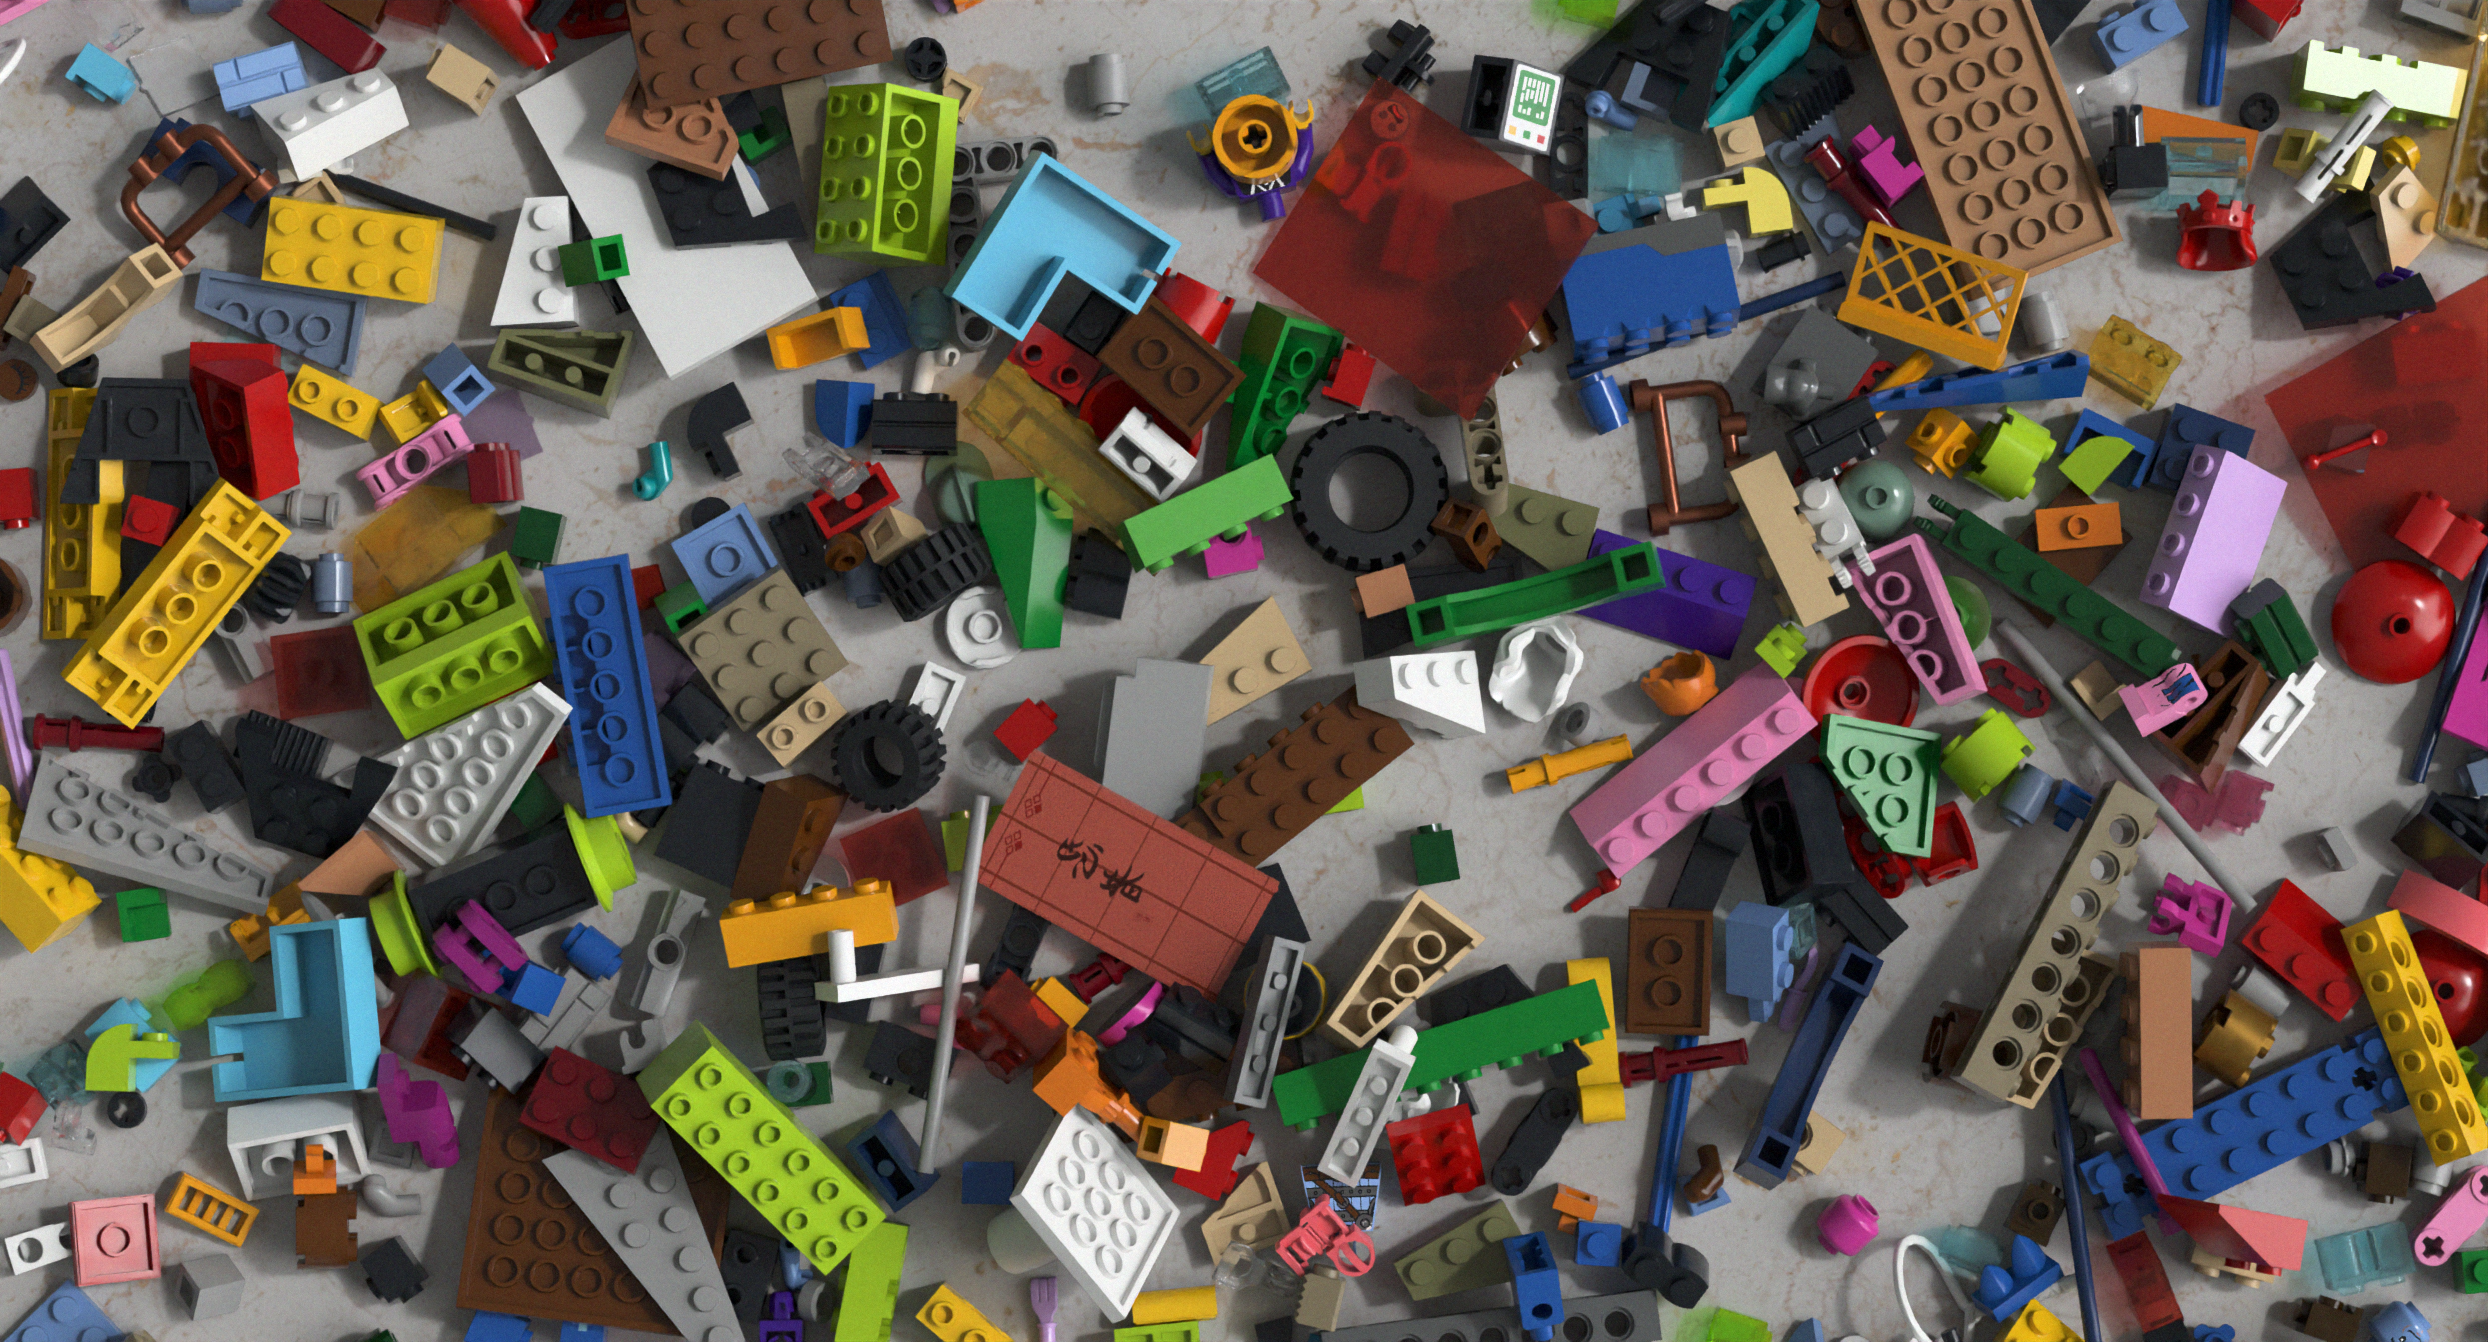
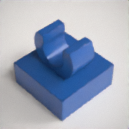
[2053,778,2096,832]

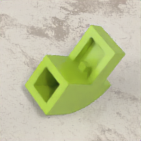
[85,1024,180,1092]

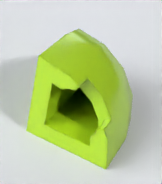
[2058,436,2135,496]

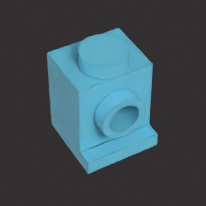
[65,42,137,105]

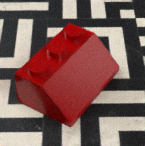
[192,359,300,501]
[2232,878,2365,1023]

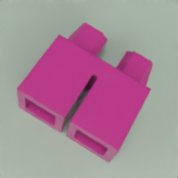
[1847,124,1925,212]

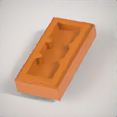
[2033,502,2123,552]

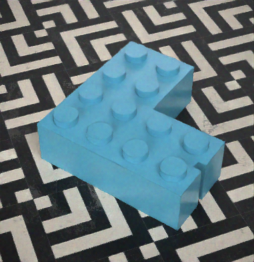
[942,149,1182,342]
[207,917,381,1102]

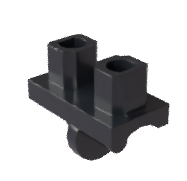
[1362,19,1436,100]

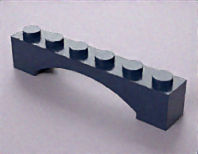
[1733,941,1884,1191]

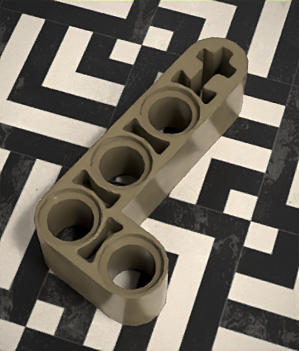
[781,75,828,236]
[1413,358,1509,518]

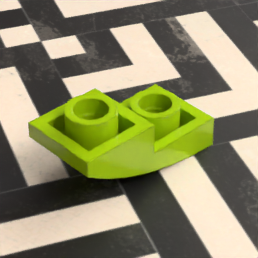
[1754,621,1808,679]

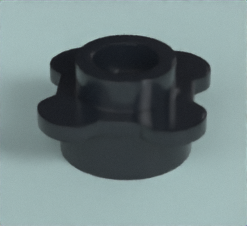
[132,754,182,803]

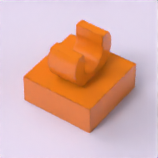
[293,1144,336,1195]
[1552,1182,1598,1235]

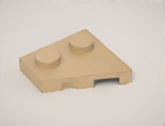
[2369,162,2450,274]
[1201,1161,1291,1266]

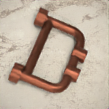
[120,123,279,271]
[1629,378,1751,537]

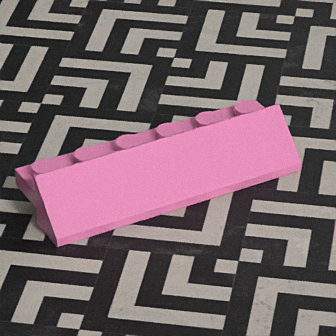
[1569,660,1818,879]

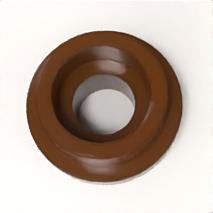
[824,533,866,571]

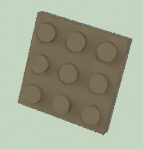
[674,563,849,734]

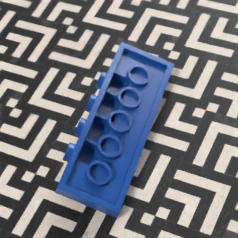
[542,553,673,819]

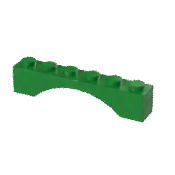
[1406,541,1666,651]

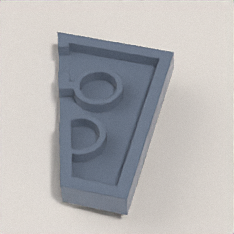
[1764,110,1864,256]

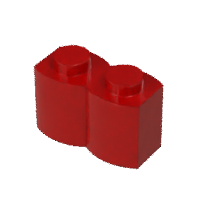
[2387,490,2488,581]

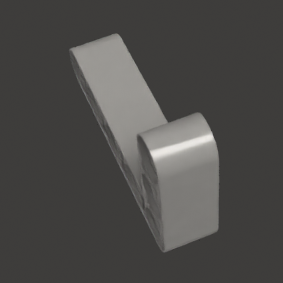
[947,135,1060,352]

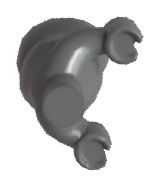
[1763,358,1835,423]

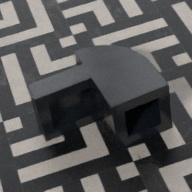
[687,381,755,482]

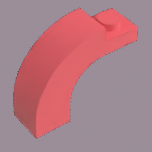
[2386,869,2488,960]

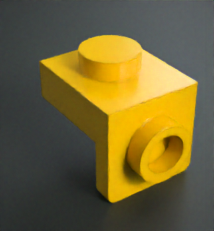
[377,379,448,448]

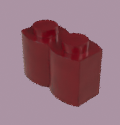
[465,442,525,504]

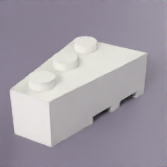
[250,67,409,181]
[490,196,580,331]
[1353,650,1485,739]

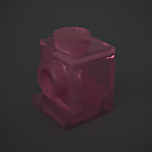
[2211,769,2275,837]
[2154,774,2219,833]

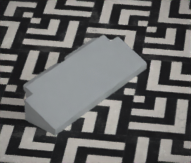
[1094,655,1214,823]

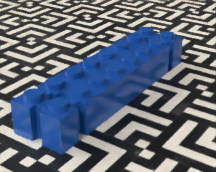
[2076,1022,2410,1241]

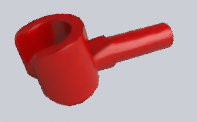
[1569,868,1622,913]

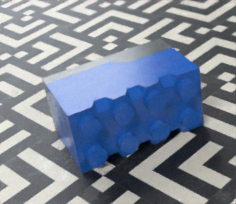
[1553,211,1744,364]

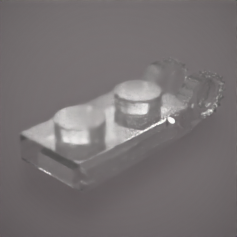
[782,432,871,501]

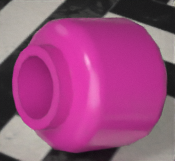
[1817,1194,1880,1257]

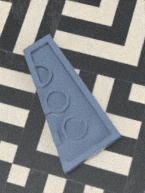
[194,268,369,378]

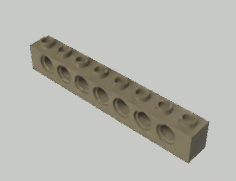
[1949,780,2160,1102]

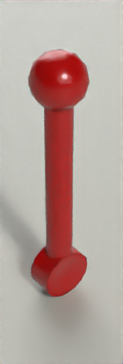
[2303,429,2388,471]

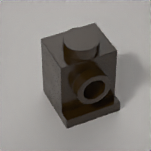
[2003,1178,2065,1247]
[2293,1295,2364,1342]

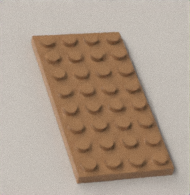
[1852,0,2124,302]

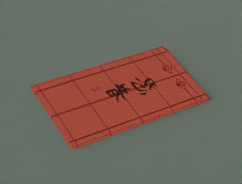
[977,749,1280,1004]

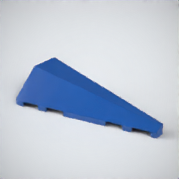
[1865,349,2090,412]

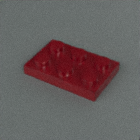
[518,1045,662,1176]

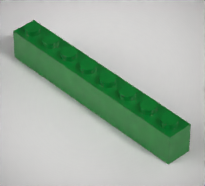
[1272,979,1610,1133]

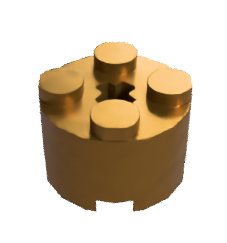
[2192,988,2279,1090]

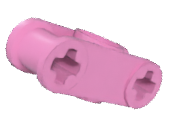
[355,413,477,512]
[2406,1165,2488,1266]

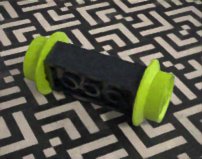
[369,802,638,980]

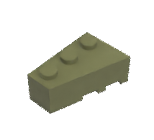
[487,329,637,420]
[1470,481,1600,573]
[1392,1199,1522,1301]

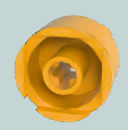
[1212,94,1298,185]

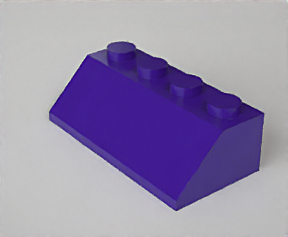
[1573,528,1758,661]

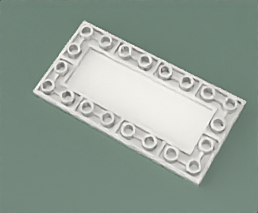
[515,32,819,381]

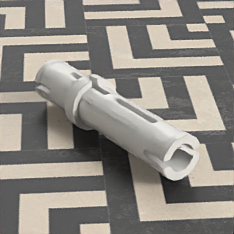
[2293,88,2395,203]

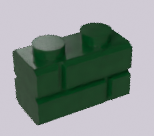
[2230,578,2319,680]

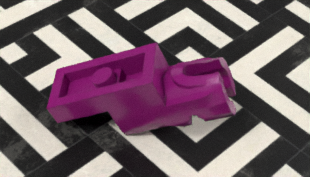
[377,1053,461,1169]

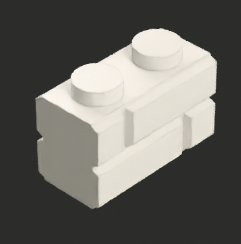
[1098,406,1197,504]

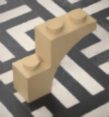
[29,242,183,374]

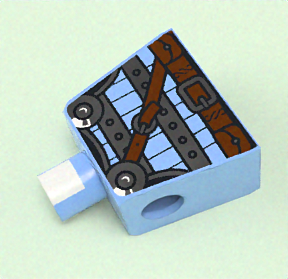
[1301,1162,1382,1257]

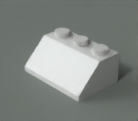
[227,1090,372,1201]

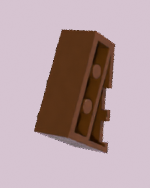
[2147,638,2270,796]
[729,773,850,903]

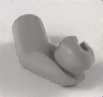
[361,1174,421,1217]

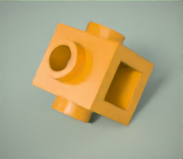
[1904,407,1981,480]

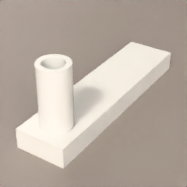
[814,929,980,1003]
[1317,1025,1418,1188]

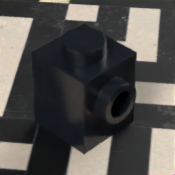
[1103,1030,1174,1106]
[360,1235,429,1304]

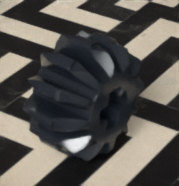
[249,551,311,624]

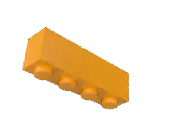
[719,877,900,968]

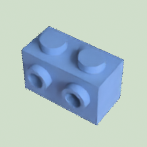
[2088,0,2190,75]

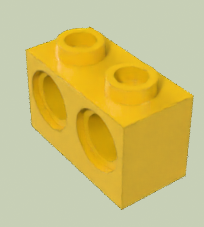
[288,363,386,442]

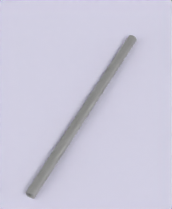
[1996,618,2257,915]
[917,794,990,1174]

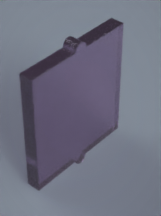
[459,389,544,461]

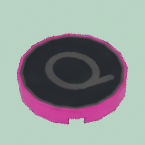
[1095,979,1167,1047]

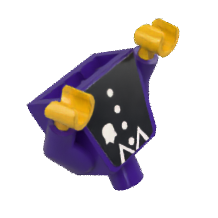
[1186,99,1314,223]

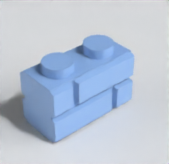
[213,41,311,121]

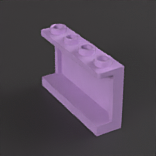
[2139,444,2288,639]

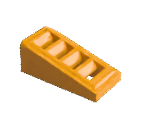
[163,1170,260,1248]

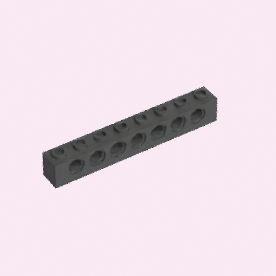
[1318,1288,1662,1342]

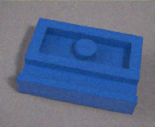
[829,268,922,371]

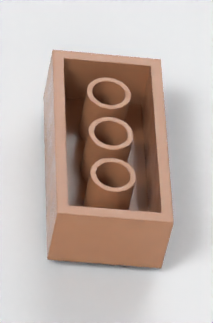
[2119,941,2193,1119]

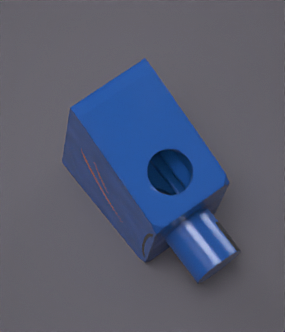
[1502,1231,1565,1341]

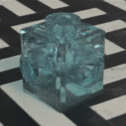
[26,1038,96,1114]

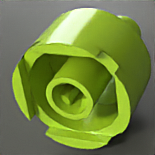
[1962,405,2057,502]
[1940,707,2037,804]

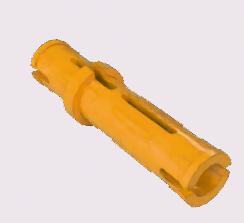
[1505,733,1633,795]

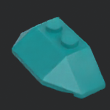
[1676,0,1820,128]

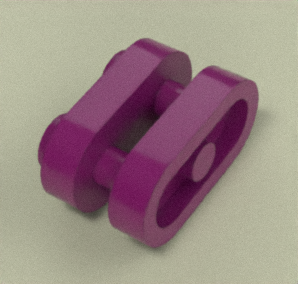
[432,899,529,994]

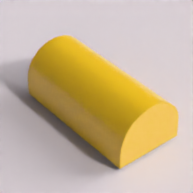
[1132,1285,1218,1327]

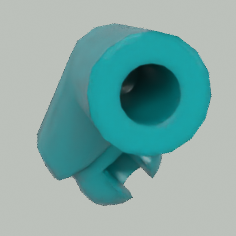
[632,441,673,501]

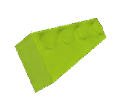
[830,1220,911,1342]

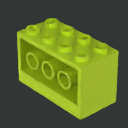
[814,83,959,268]
[352,551,556,740]

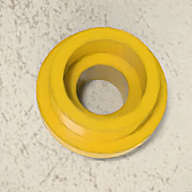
[2382,135,2421,172]

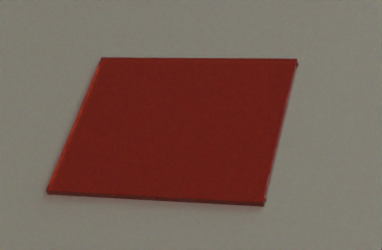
[1253,76,1600,422]
[2263,274,2488,573]

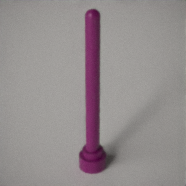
[2079,1047,2183,1237]

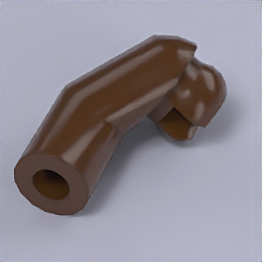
[1683,1144,1724,1204]

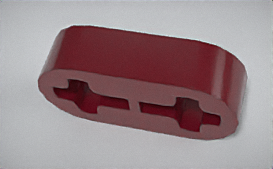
[1979,658,2051,719]

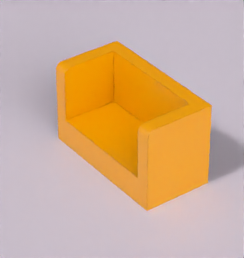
[766,306,871,370]

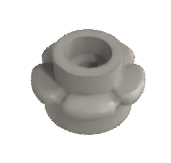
[2322,1136,2356,1178]

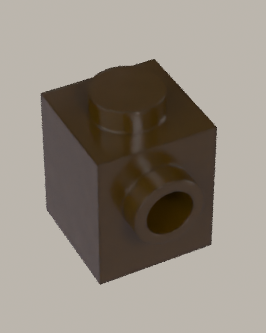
[2352,1141,2412,1204]

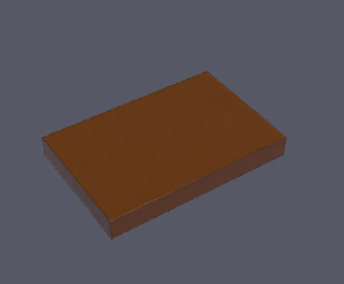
[1096,293,1247,440]
[2003,481,2133,630]
[1625,906,1713,1036]

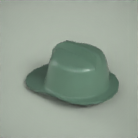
[925,441,995,539]

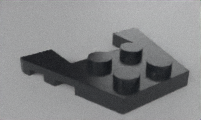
[1565,0,1734,137]
[646,90,809,251]
[2269,175,2437,331]
[60,377,220,507]
[235,718,398,860]
[1430,963,1593,1117]

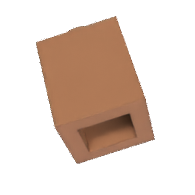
[1349,564,1416,620]

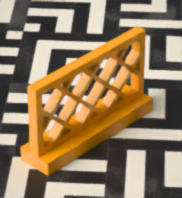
[1837,220,2029,371]

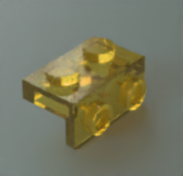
[2086,314,2183,412]

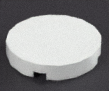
[945,586,1022,669]

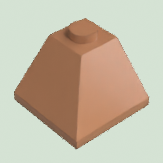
[297,830,407,897]

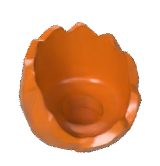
[1640,649,1720,717]

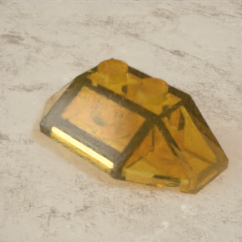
[353,484,508,615]

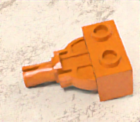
[1032,1025,1145,1143]

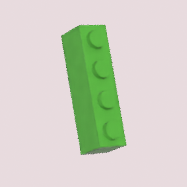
[1114,453,1293,575]

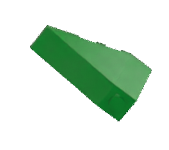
[1225,301,1347,473]
[974,477,1073,649]

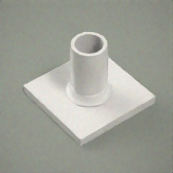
[987,1103,1181,1324]

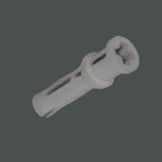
[248,489,340,530]

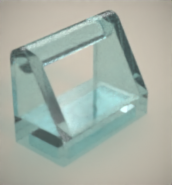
[2157,137,2248,211]

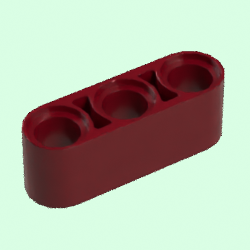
[265,0,388,75]

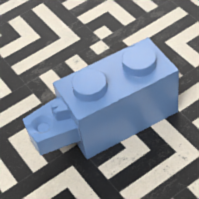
[1725,900,1794,1023]

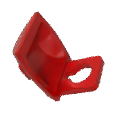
[1910,801,1979,888]

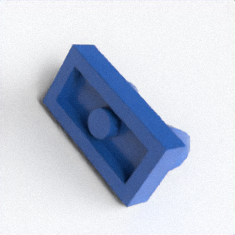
[1970,1235,2064,1323]

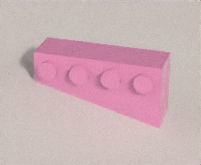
[1844,533,1988,707]

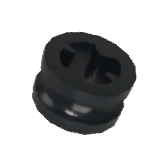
[2239,92,2280,132]
[107,1091,147,1128]

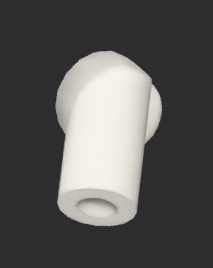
[910,342,960,396]

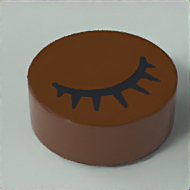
[0,359,39,402]

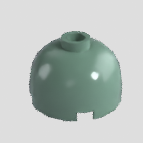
[1835,458,1915,543]

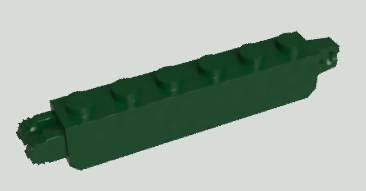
[1913,494,2182,681]

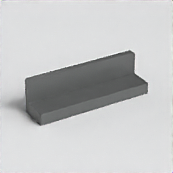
[1223,934,1307,1109]

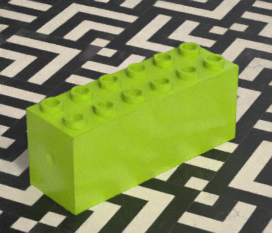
[635,1018,887,1276]

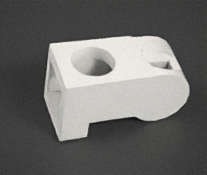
[4,1221,72,1275]

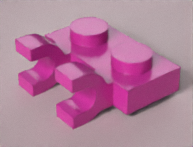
[2147,872,2233,958]

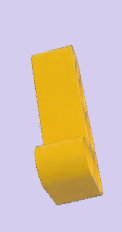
[1566,956,1626,1124]

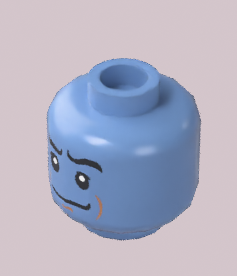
[2367,1301,2432,1342]

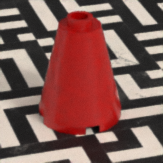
[452,0,559,71]

